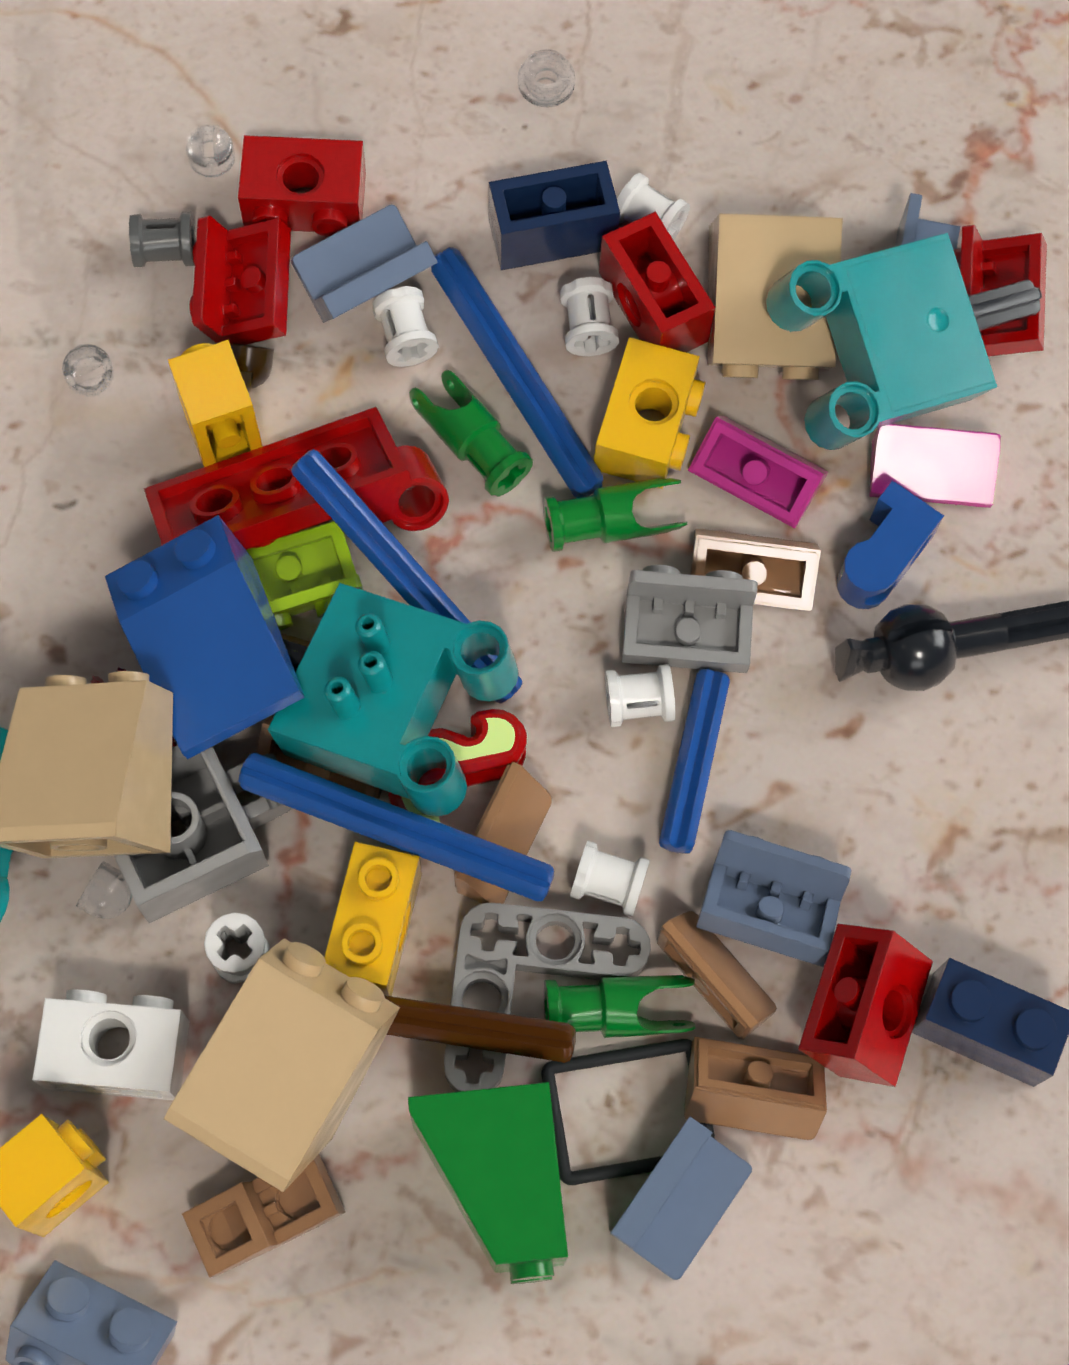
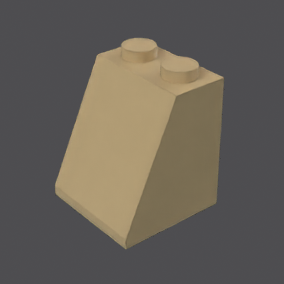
[708,213,843,380]
[0,671,173,858]
[164,939,400,1192]

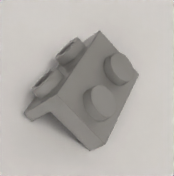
[622,565,758,673]

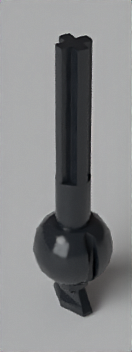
[835,601,1069,691]

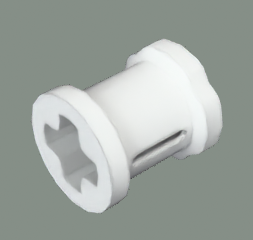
[617,173,690,240]
[560,277,619,356]
[372,286,439,367]
[605,664,675,728]
[570,841,650,916]
[204,913,270,984]

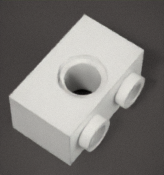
[32,989,190,1100]

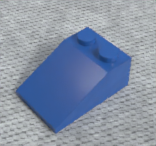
[105,515,305,759]

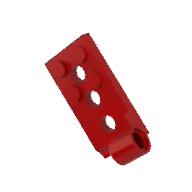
[143,407,449,550]

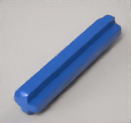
[659,669,730,854]

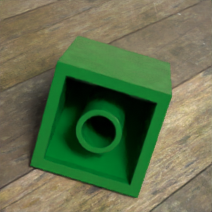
[408,1082,568,1284]

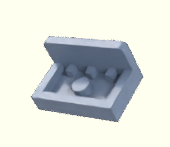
[696,830,852,967]
[5,1260,177,1365]

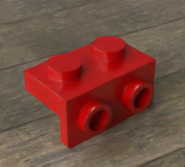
[189,215,291,345]
[954,225,1047,357]

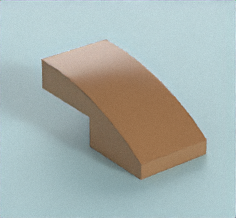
[182,1154,346,1278]

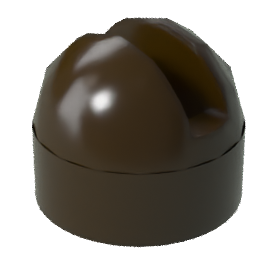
[230,343,274,388]

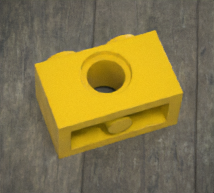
[594,337,706,489]
[168,340,263,467]
[324,842,422,996]
[0,1113,109,1237]

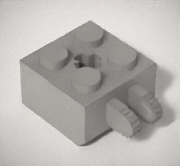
[114,745,293,923]

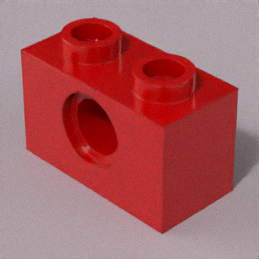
[238,135,366,237]
[599,211,715,353]
[798,923,933,1087]

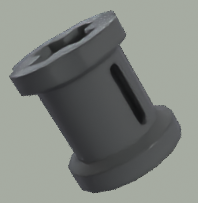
[129,212,196,267]

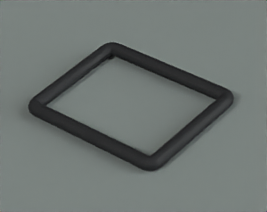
[541,1039,716,1185]

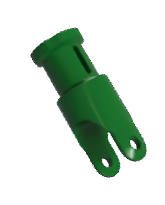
[409,370,533,497]
[543,478,688,552]
[544,975,696,1038]

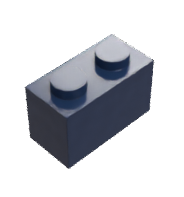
[489,160,620,271]
[912,958,1069,1087]

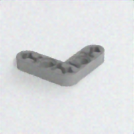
[444,903,651,1092]

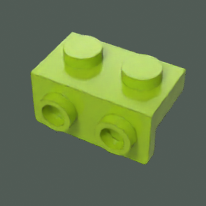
[246,522,363,631]

